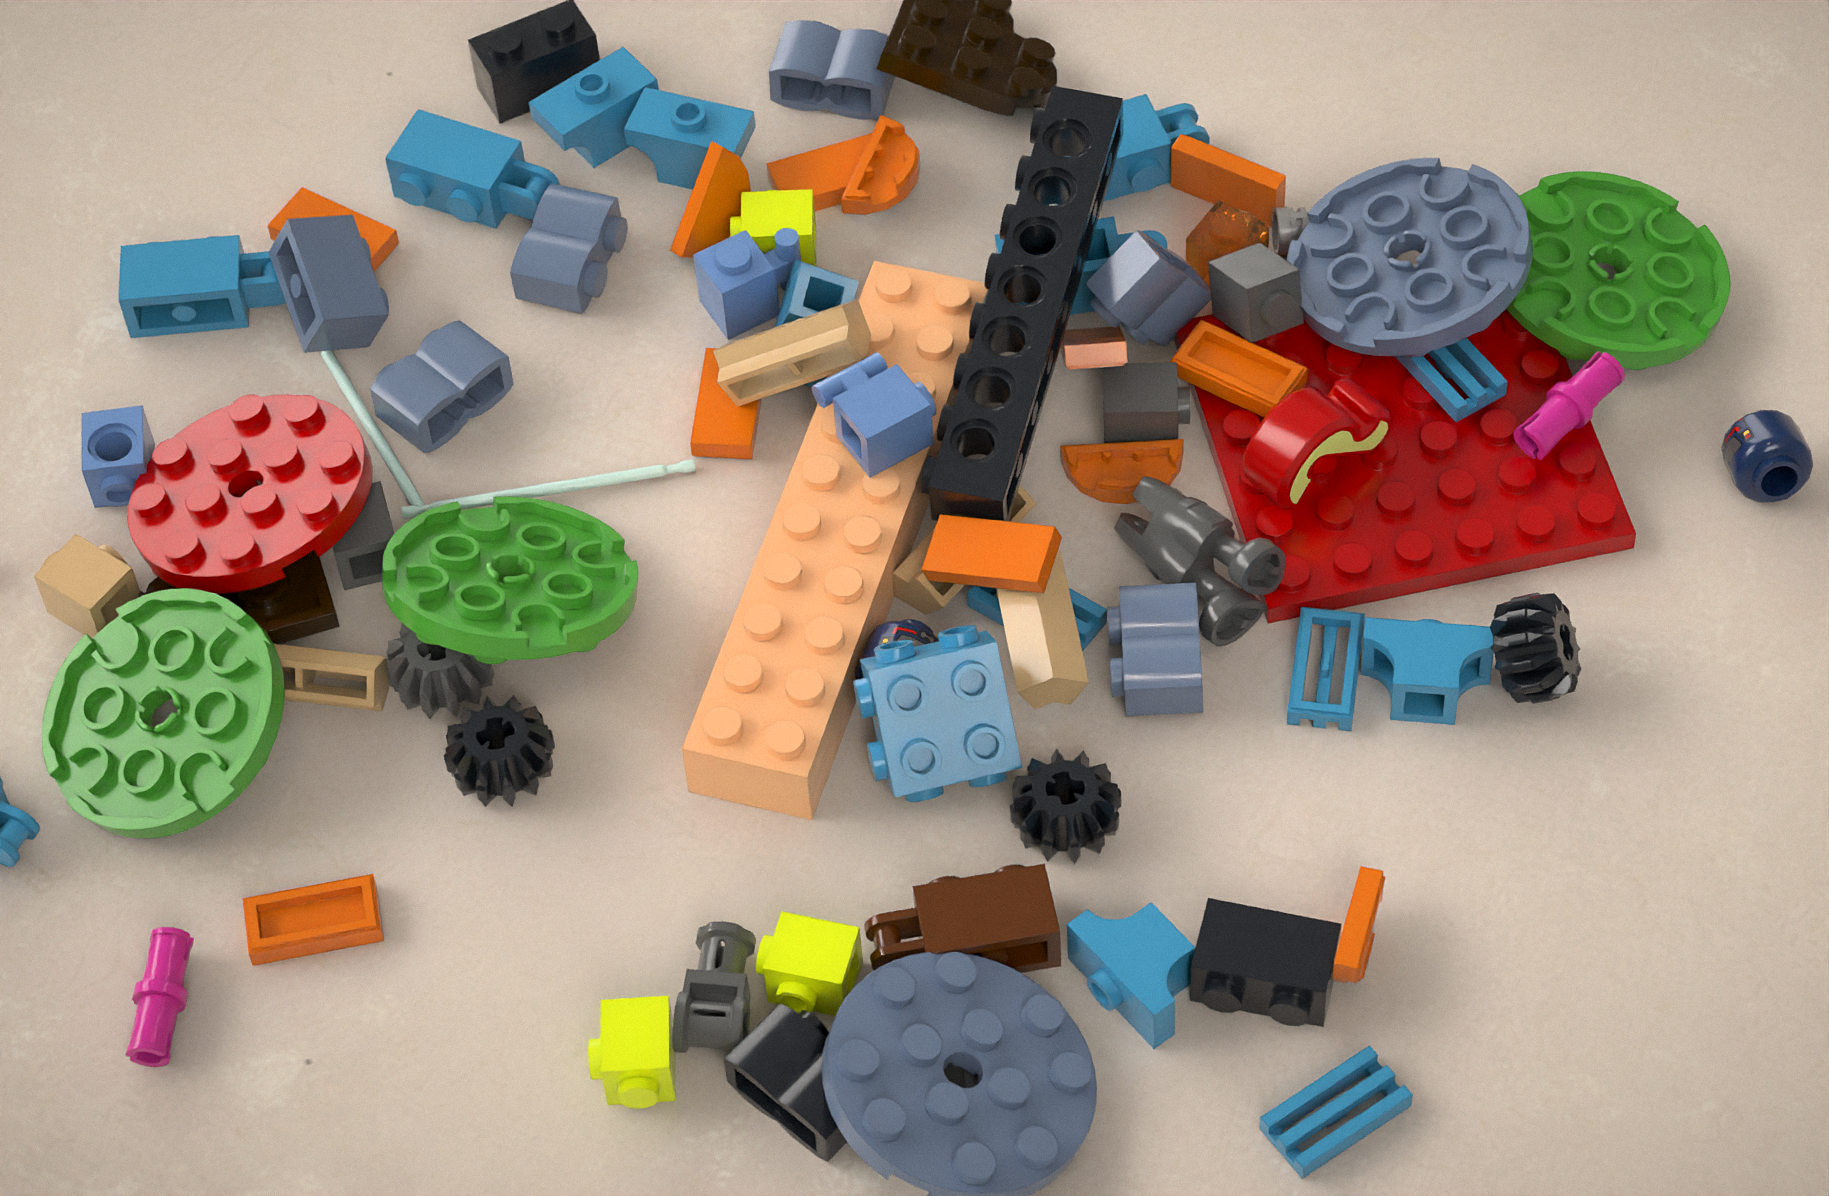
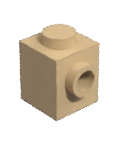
[34,534,140,638]

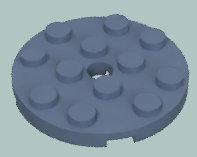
[1287,158,1533,357]
[822,952,1097,1196]

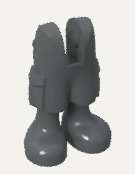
[1114,476,1286,646]

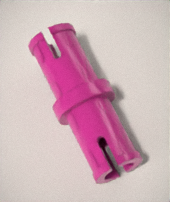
[1514,351,1625,460]
[126,927,194,1067]

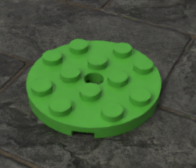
[1506,171,1730,370]
[382,496,638,664]
[42,588,285,839]

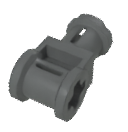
[672,921,756,1053]

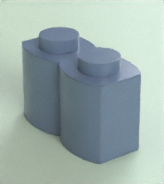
[769,20,895,120]
[510,183,628,313]
[1085,230,1211,347]
[369,320,514,453]
[1107,583,1203,716]

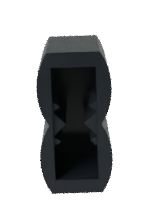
[724,1003,847,1162]

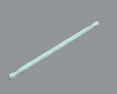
[321,350,425,507]
[401,459,696,519]

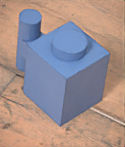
[693,228,801,340]
[812,352,936,478]

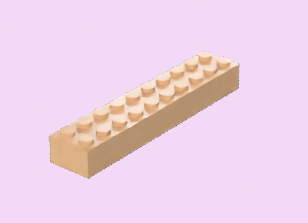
[682,261,989,820]

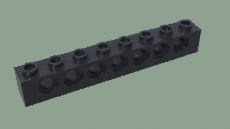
[921,85,1124,522]

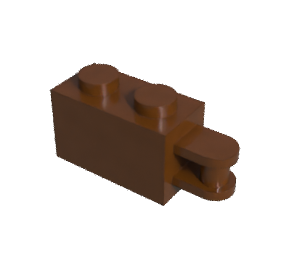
[864,864,1061,973]

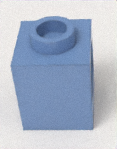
[81,405,155,508]

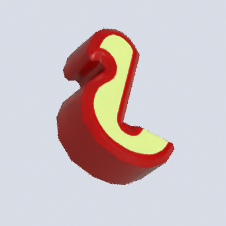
[1243,379,1392,509]

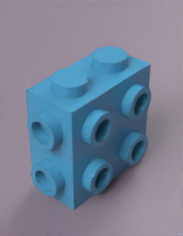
[853,625,1022,802]

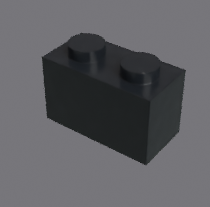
[468,0,600,124]
[1190,898,1342,1027]

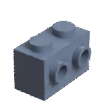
[268,215,389,353]

